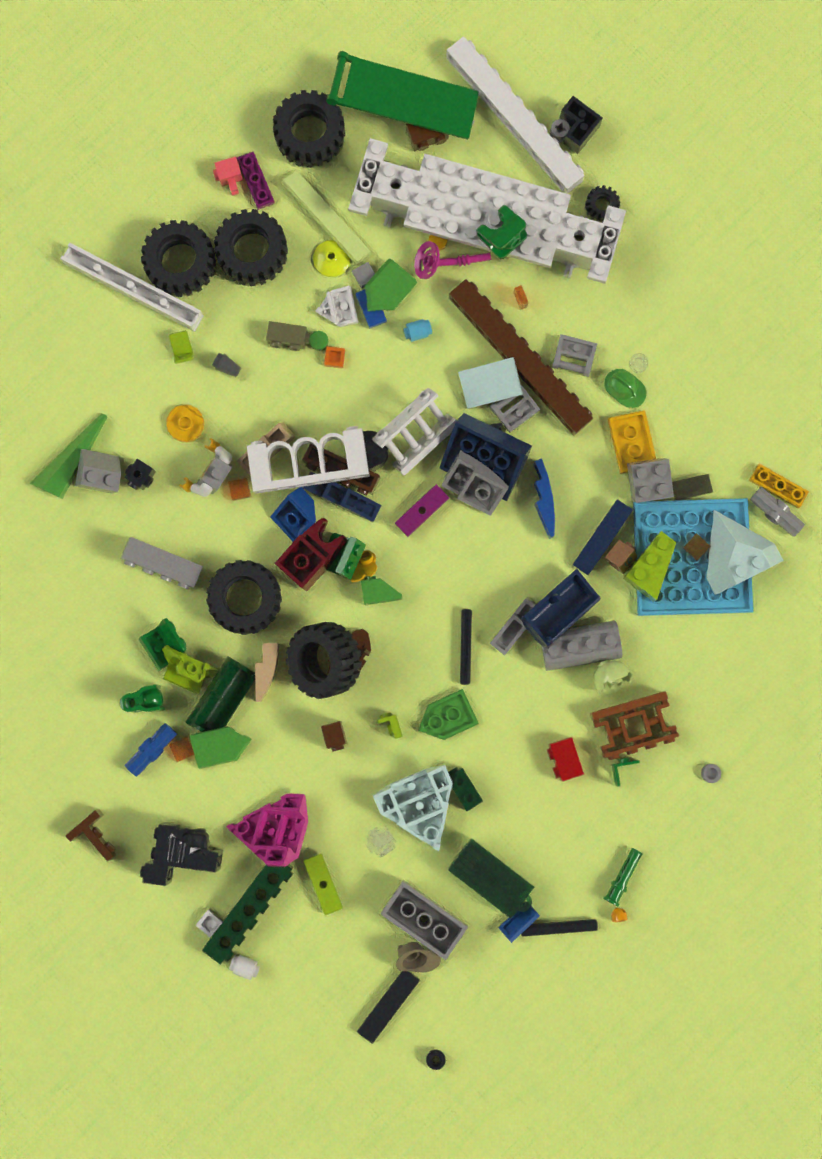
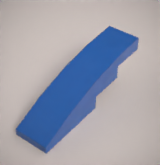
[533,458,555,539]

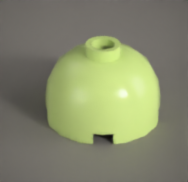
[594,660,633,696]

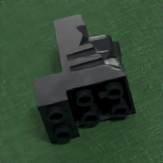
[140,822,223,886]

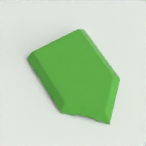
[365,258,417,312]
[418,689,479,740]
[190,726,251,769]

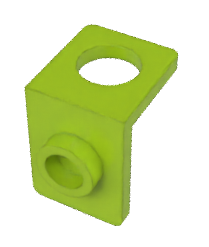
[169,330,194,364]

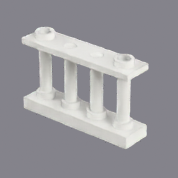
[372,388,457,476]

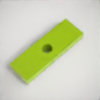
[304,853,343,916]

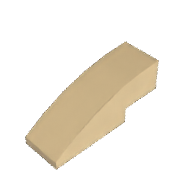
[237,422,296,475]
[255,643,279,702]

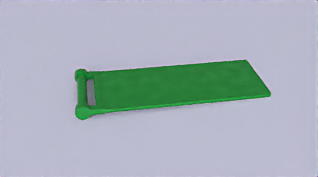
[326,51,479,140]

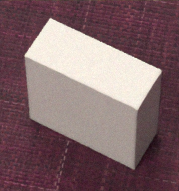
[196,909,223,938]

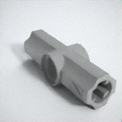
[750,487,805,537]

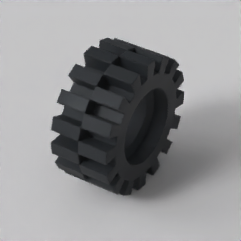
[585,185,620,223]

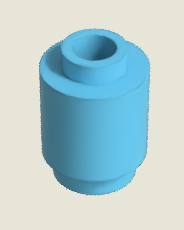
[403,319,432,342]

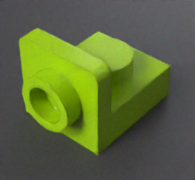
[377,712,403,739]

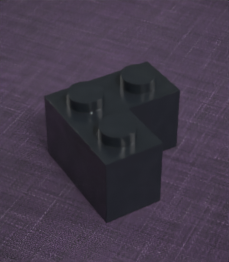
[559,96,603,155]

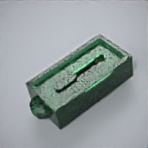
[447,837,534,919]

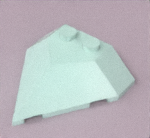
[706,510,784,595]
[373,765,453,852]

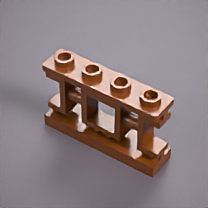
[590,691,679,760]

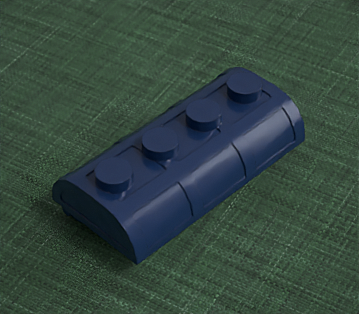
[521,569,601,647]

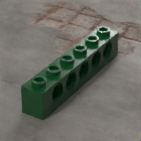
[202,864,294,965]

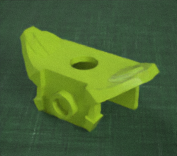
[162,645,220,694]

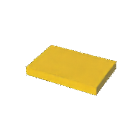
[607,410,656,474]

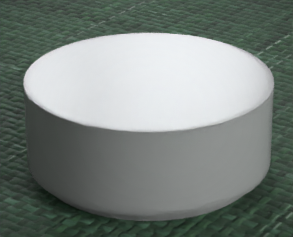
[701,764,721,783]

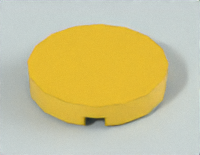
[166,405,205,443]

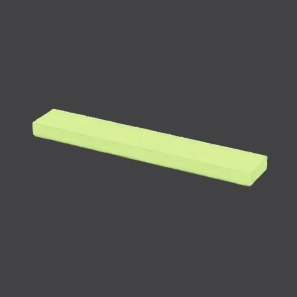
[282,170,371,265]

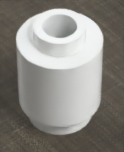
[229,955,260,980]

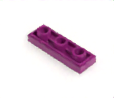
[237,151,275,210]
[395,484,449,537]

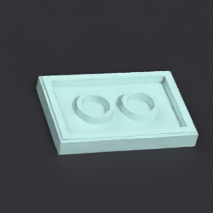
[458,357,523,409]

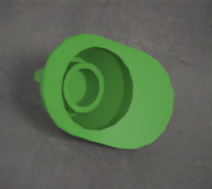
[604,369,646,408]

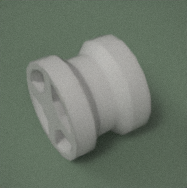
[550,119,570,143]

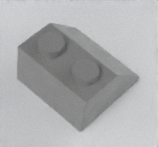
[75,449,121,494]

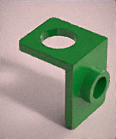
[611,757,640,787]

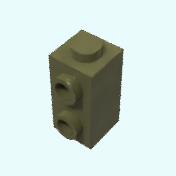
[266,321,310,351]

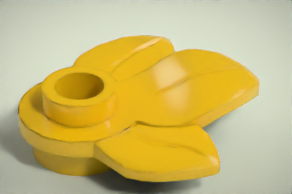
[351,550,377,582]

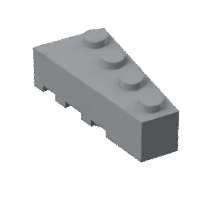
[120,537,203,590]

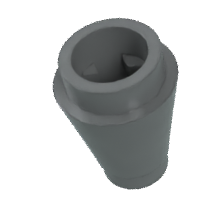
[212,353,241,377]

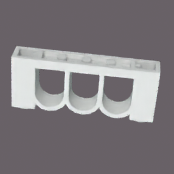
[247,426,370,494]

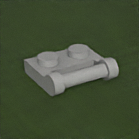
[552,334,597,377]
[489,384,540,433]

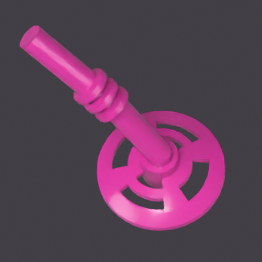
[414,241,491,279]

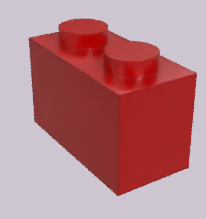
[547,737,584,782]

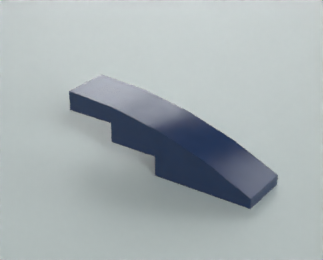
[302,471,382,522]
[573,499,633,575]

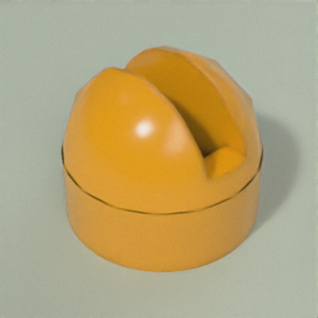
[611,908,628,922]

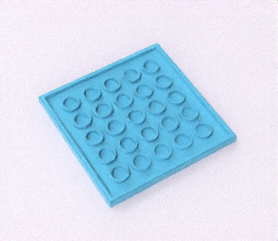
[633,498,753,616]

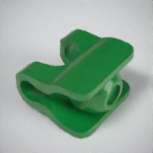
[476,205,527,259]
[120,684,165,713]

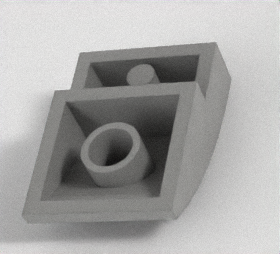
[442,450,508,516]

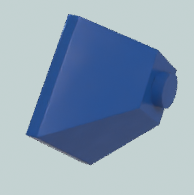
[270,487,316,542]

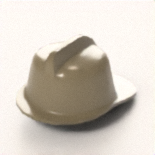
[396,942,441,972]

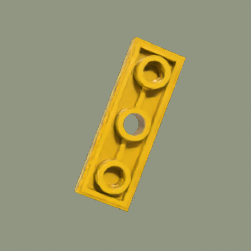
[749,463,809,509]

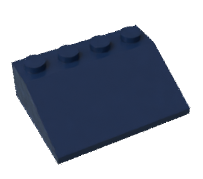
[439,413,532,501]

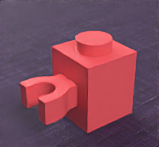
[213,157,243,196]

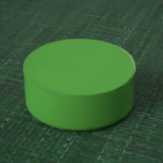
[309,331,329,351]

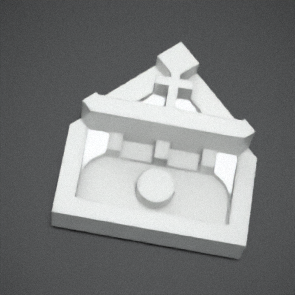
[315,286,358,327]

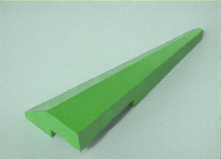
[30,413,107,499]

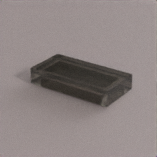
[672,474,713,500]

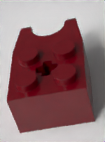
[274,518,347,591]

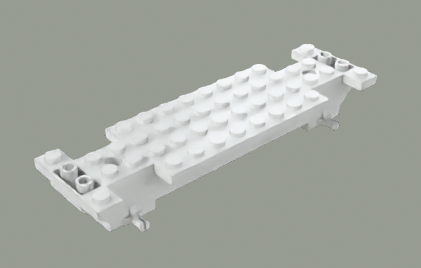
[348,138,626,284]

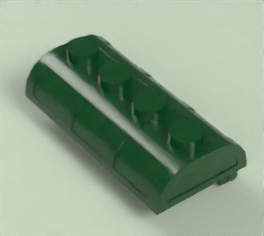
[185,656,255,732]

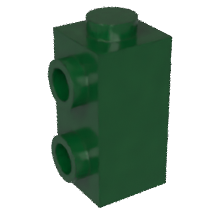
[448,767,483,811]

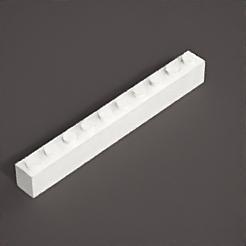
[446,36,584,194]

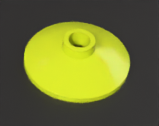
[313,240,350,277]

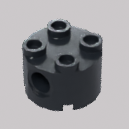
[363,431,389,472]

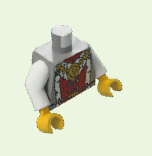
[179,438,232,497]

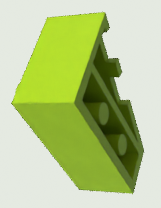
[623,531,676,602]

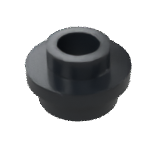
[426,1049,446,1070]

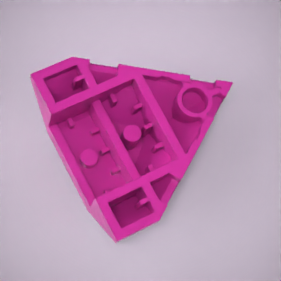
[226,793,308,867]

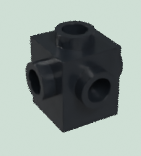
[125,458,156,491]

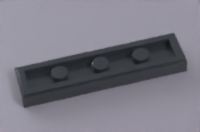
[357,971,420,1044]

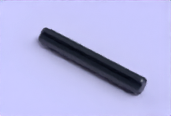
[460,609,472,685]
[521,919,598,937]

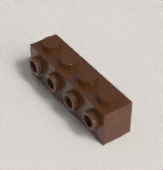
[302,444,380,496]

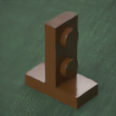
[65,809,117,861]

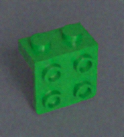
[327,533,366,580]
[138,618,187,671]

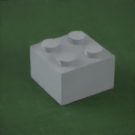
[627,458,674,503]

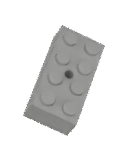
[381,879,468,960]

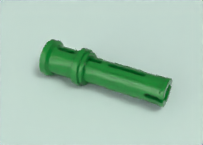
[603,848,643,907]

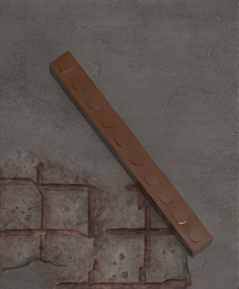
[449,279,593,436]

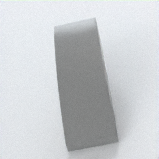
[490,597,536,655]

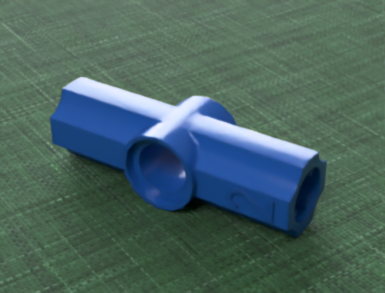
[124,723,177,777]

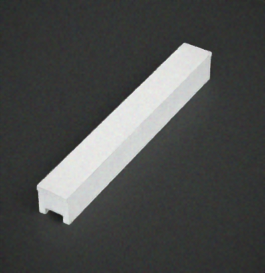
[60,242,204,332]

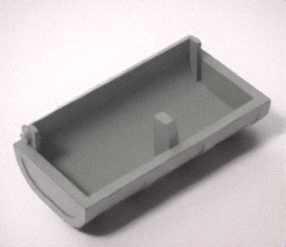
[541,620,622,671]

